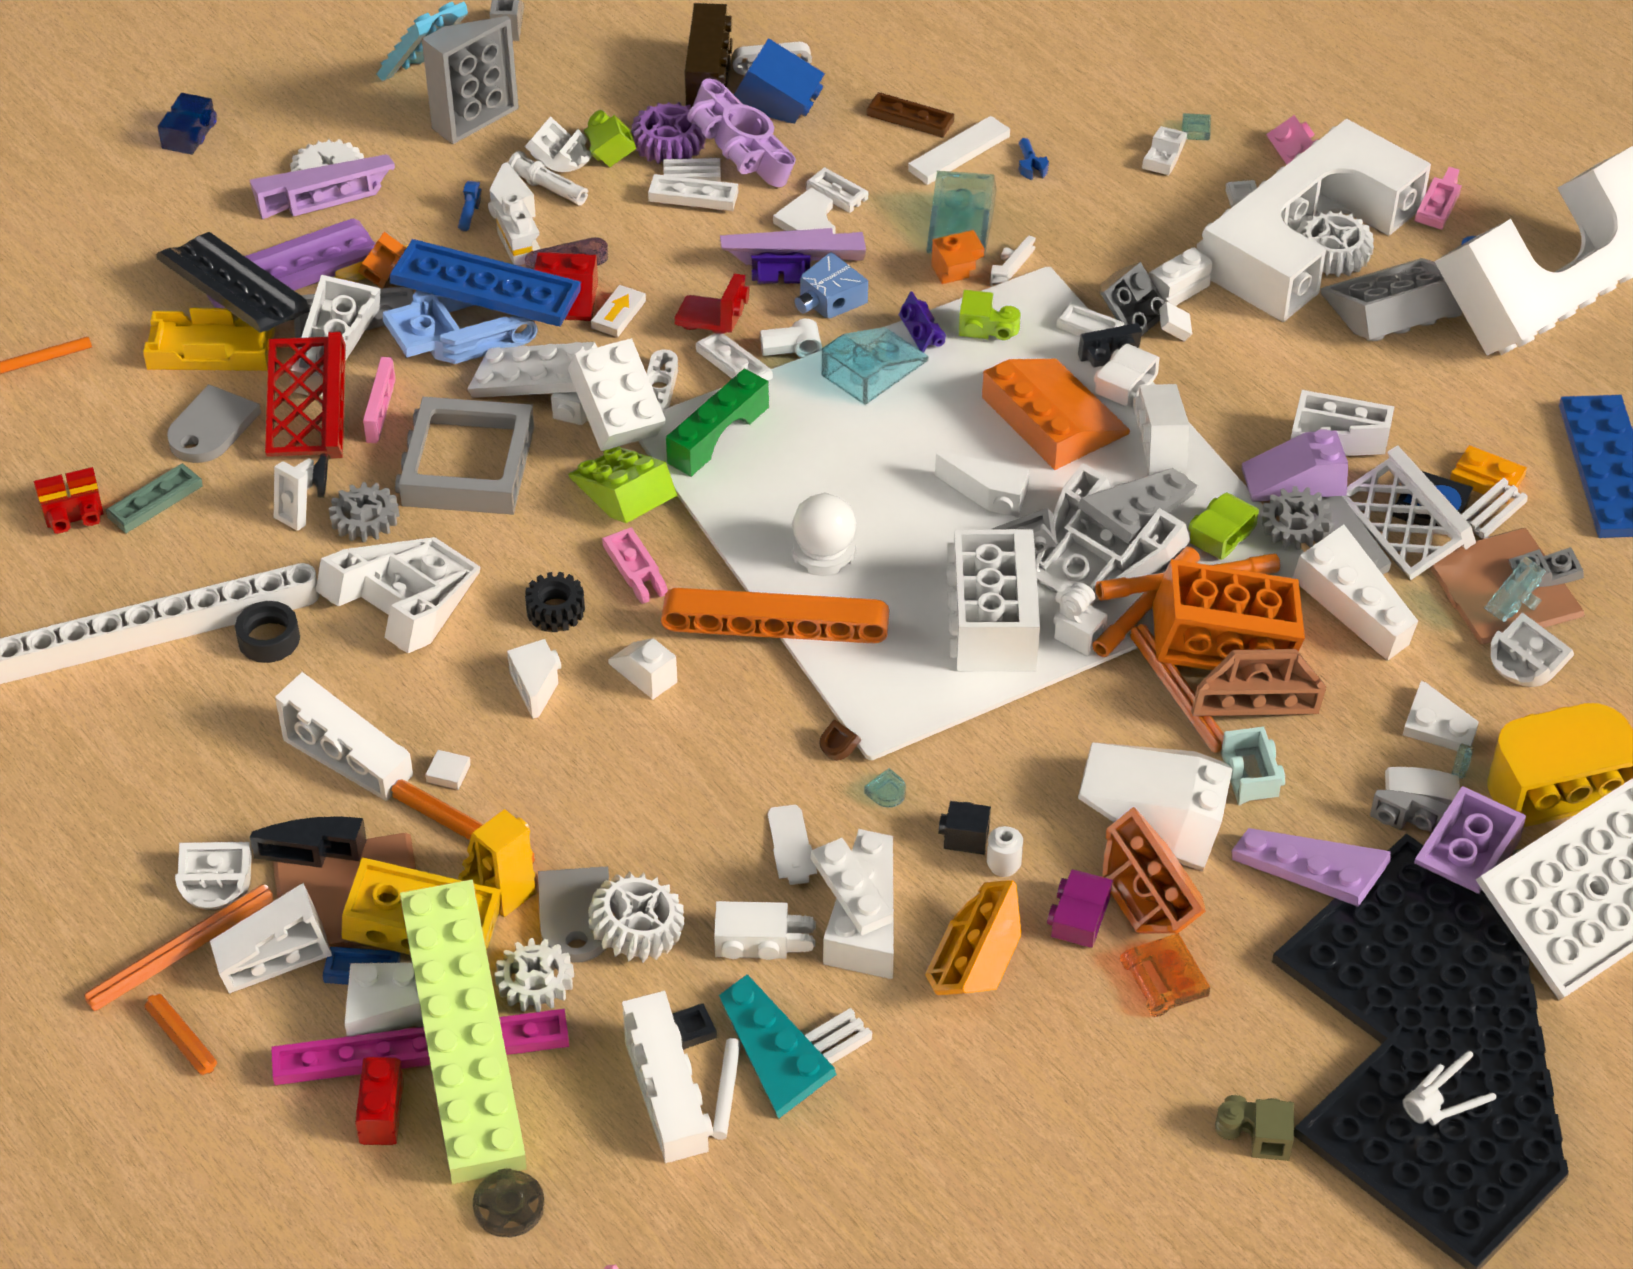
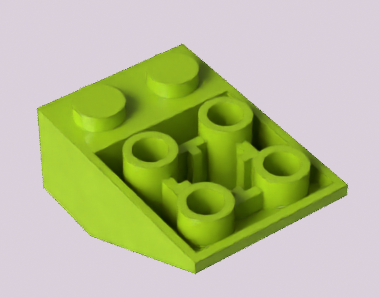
[568,446,677,523]

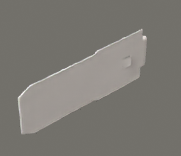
[768,805,817,885]

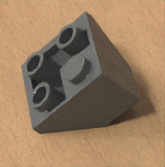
[1100,262,1165,336]

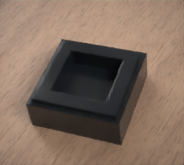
[672,1003,717,1050]

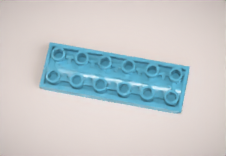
[376,1,468,81]

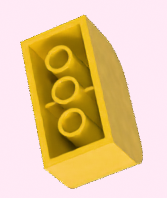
[1487,703,1633,828]

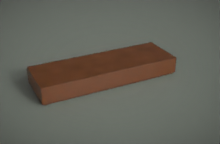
[867,92,955,138]

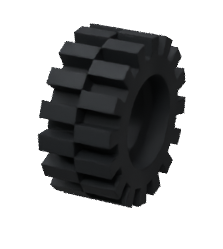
[525,572,585,632]

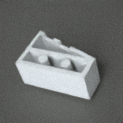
[345,962,424,1037]

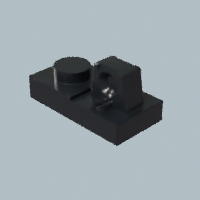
[1078,323,1142,368]

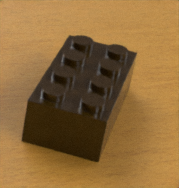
[685,3,733,108]

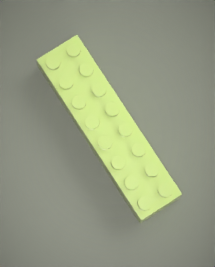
[400,879,527,1184]

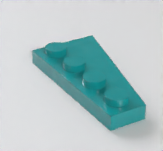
[719,974,837,1119]

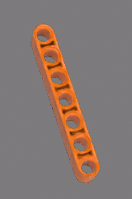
[661,588,890,643]

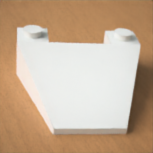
[1035,462,1190,605]
[316,537,481,653]

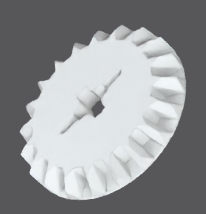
[290,139,364,172]

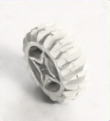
[1297,210,1374,278]
[588,871,684,962]

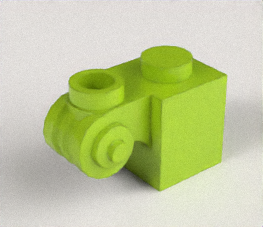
[584,110,636,167]
[958,290,1021,340]

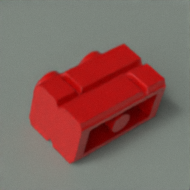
[355,1057,404,1145]

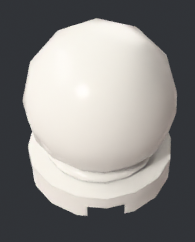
[792,492,856,576]

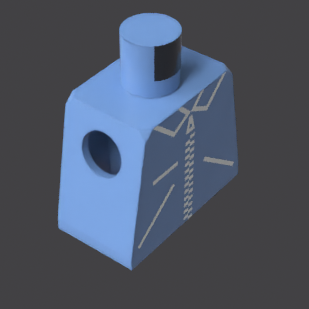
[794,252,868,318]

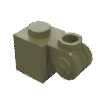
[1215,1095,1294,1161]

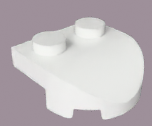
[525,117,592,172]
[1491,613,1574,687]
[175,842,252,910]

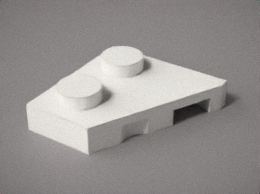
[1403,681,1479,754]

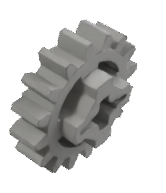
[329,482,399,542]
[1262,486,1332,550]

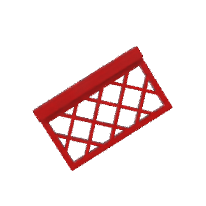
[265,332,346,459]

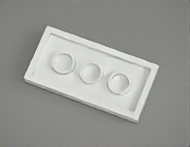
[468,342,597,398]

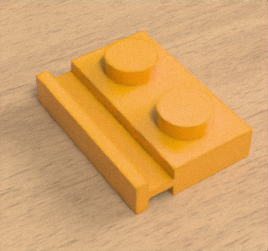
[1450,445,1527,504]

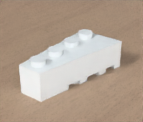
[1293,524,1418,661]

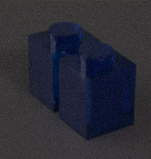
[157,92,217,155]

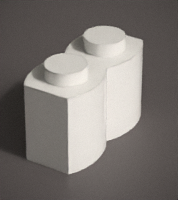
[1094,344,1160,407]

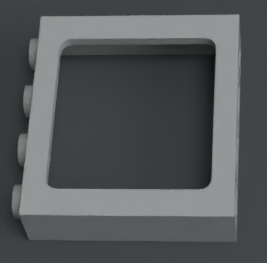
[395,397,534,515]

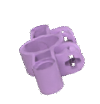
[687,79,796,187]

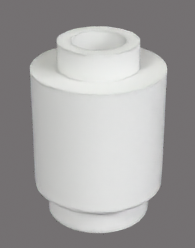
[987,826,1023,877]

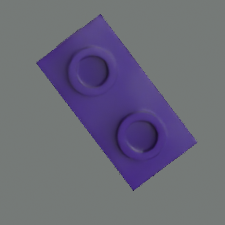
[752,252,811,284]
[899,291,946,353]

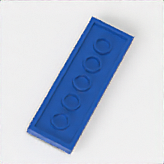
[390,239,581,327]
[1559,395,1633,538]

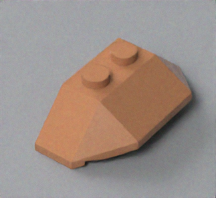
[1191,649,1326,716]

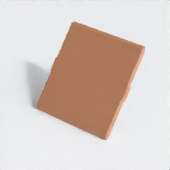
[1429,528,1585,645]
[273,833,416,948]

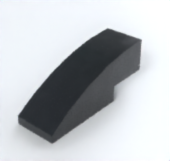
[250,816,367,868]

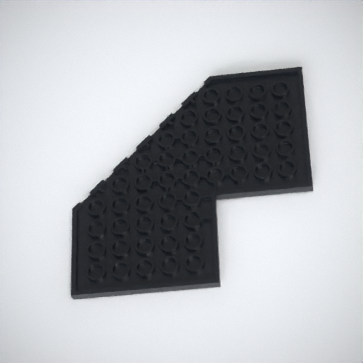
[1272,833,1569,1269]

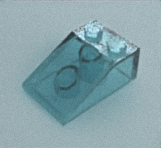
[926,170,997,257]
[822,327,929,405]

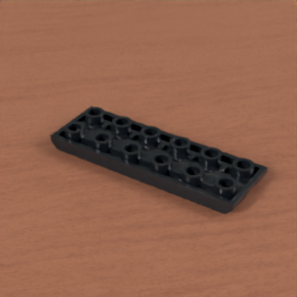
[156,232,310,333]

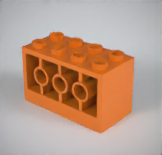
[1152,559,1305,670]

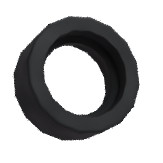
[235,601,300,663]

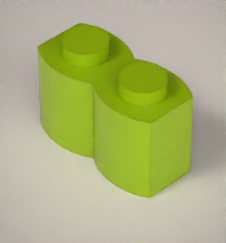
[1188,492,1259,560]

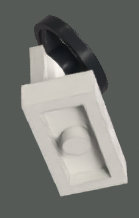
[274,453,328,531]

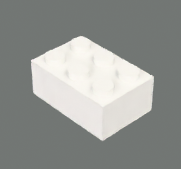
[567,338,666,451]

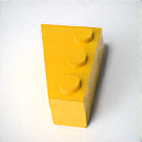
[458,809,536,918]

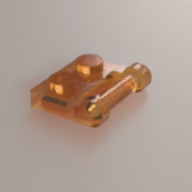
[1120,933,1211,1017]

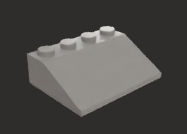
[422,16,519,144]
[1320,258,1462,341]

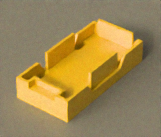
[143,308,275,371]

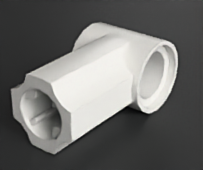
[760,318,822,358]

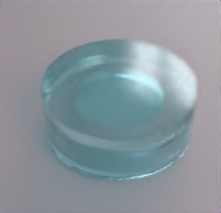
[1452,743,1474,779]

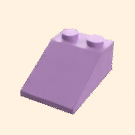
[1242,429,1348,502]
[1414,786,1526,894]

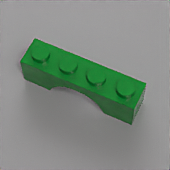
[666,368,769,477]

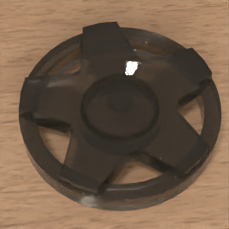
[473,1168,545,1238]

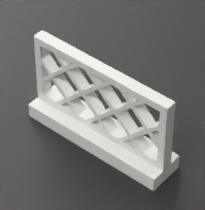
[1342,445,1476,580]

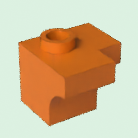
[932,230,984,284]
[358,232,407,289]

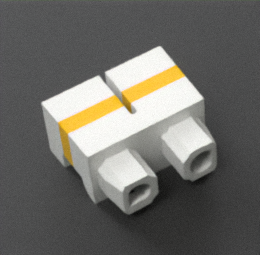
[495,193,541,266]

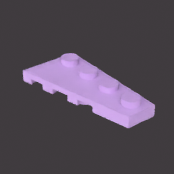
[1232,828,1391,906]

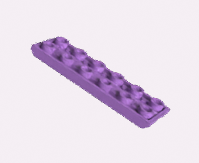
[206,218,376,308]

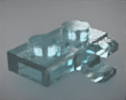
[1484,556,1546,622]

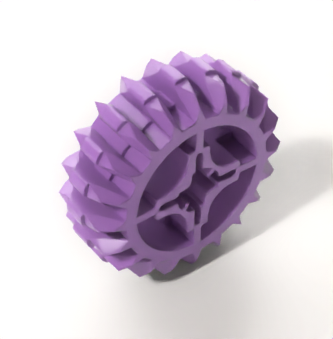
[631,101,706,164]

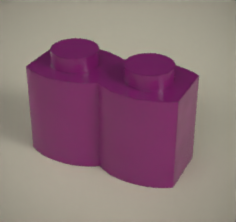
[1047,869,1113,948]

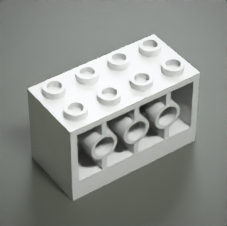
[947,529,1040,671]

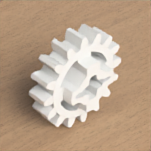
[495,938,574,1012]

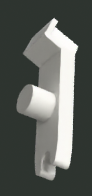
[990,235,1036,286]

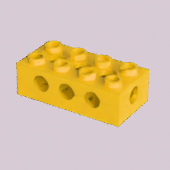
[341,857,501,955]

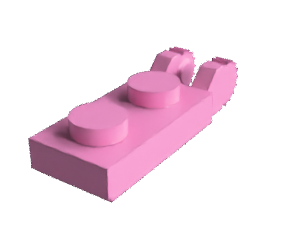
[602,527,668,604]

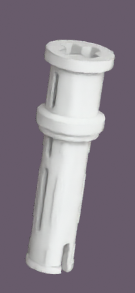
[508,151,588,206]

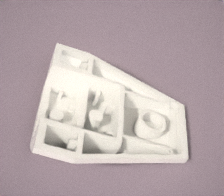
[1078,742,1232,871]

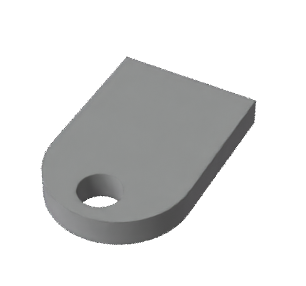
[167,384,261,463]
[538,866,609,963]

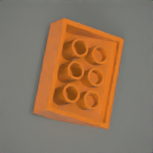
[982,358,1130,470]

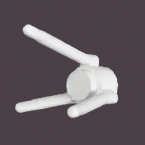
[1403,1051,1496,1126]

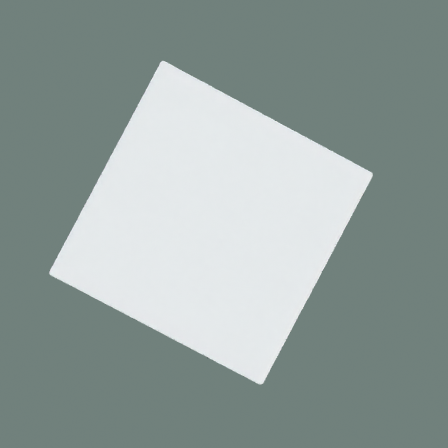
[638,267,1304,760]

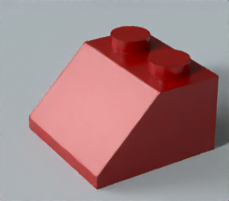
[534,252,598,321]

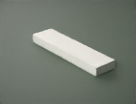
[908,116,1010,185]

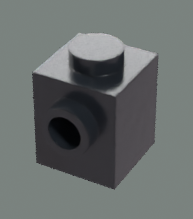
[938,801,991,855]

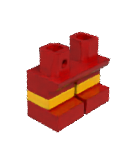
[33,467,104,534]

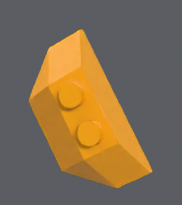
[925,880,1021,995]

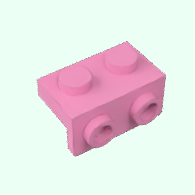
[1266,115,1318,165]

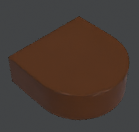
[819,720,861,760]

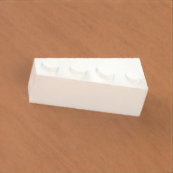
[291,275,381,398]
[275,672,413,801]
[823,829,894,979]
[622,991,713,1163]

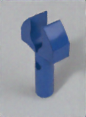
[1019,138,1049,180]
[458,181,481,231]

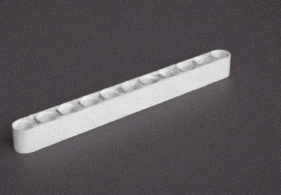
[0,563,319,684]

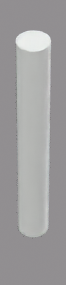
[712,1038,740,1140]

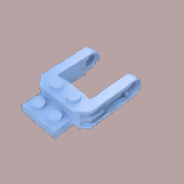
[383,290,538,364]

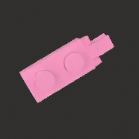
[1415,167,1462,230]

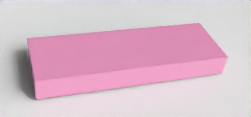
[363,357,396,443]

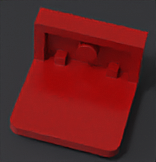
[674,273,750,334]

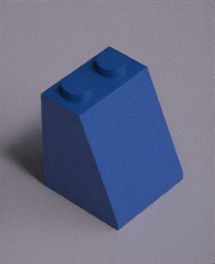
[734,38,825,124]

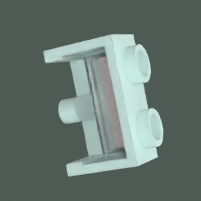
[1221,726,1285,805]

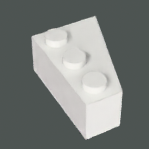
[1133,384,1189,476]
[1291,390,1394,456]
[210,883,332,994]

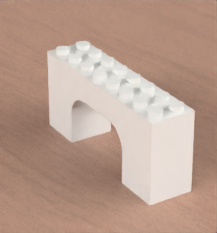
[1201,119,1431,322]
[1434,146,1633,355]

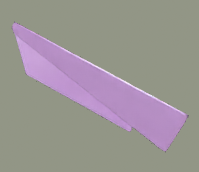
[250,154,395,219]
[720,228,866,265]

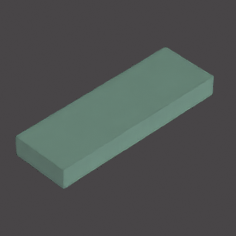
[106,463,203,533]

